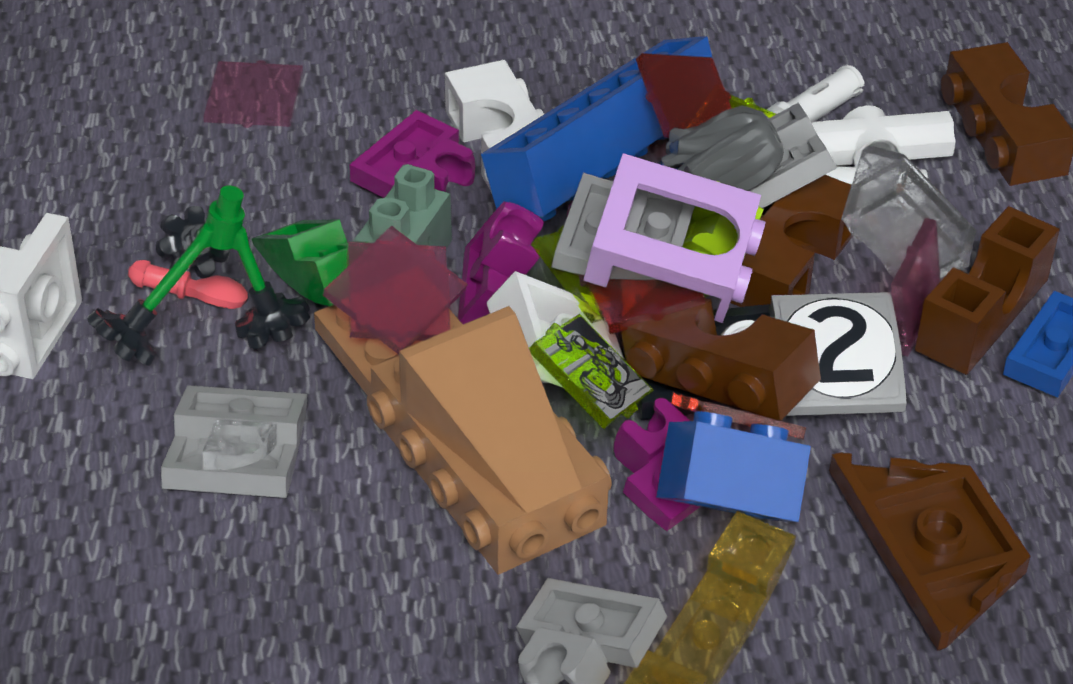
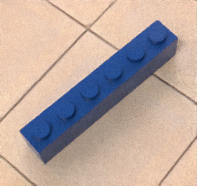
[481,36,722,221]

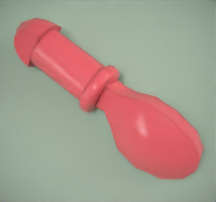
[128,260,248,309]

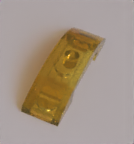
[624,511,796,684]

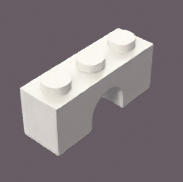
[445,60,544,193]

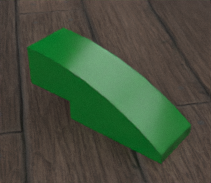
[251,219,382,306]

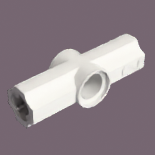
[811,105,956,169]

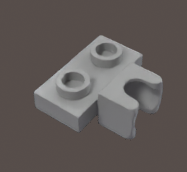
[516,578,667,684]

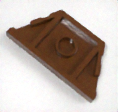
[829,452,1031,651]

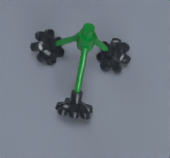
[87,185,310,366]

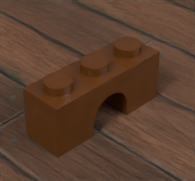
[941,42,1073,186]
[730,175,865,307]
[915,206,1060,375]
[619,285,821,422]

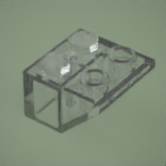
[841,146,977,293]

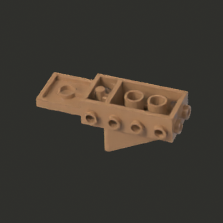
[314,272,612,575]

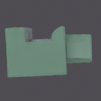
[354,164,452,285]

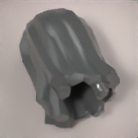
[661,105,784,191]

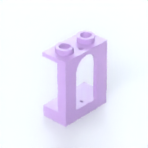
[584,153,766,323]

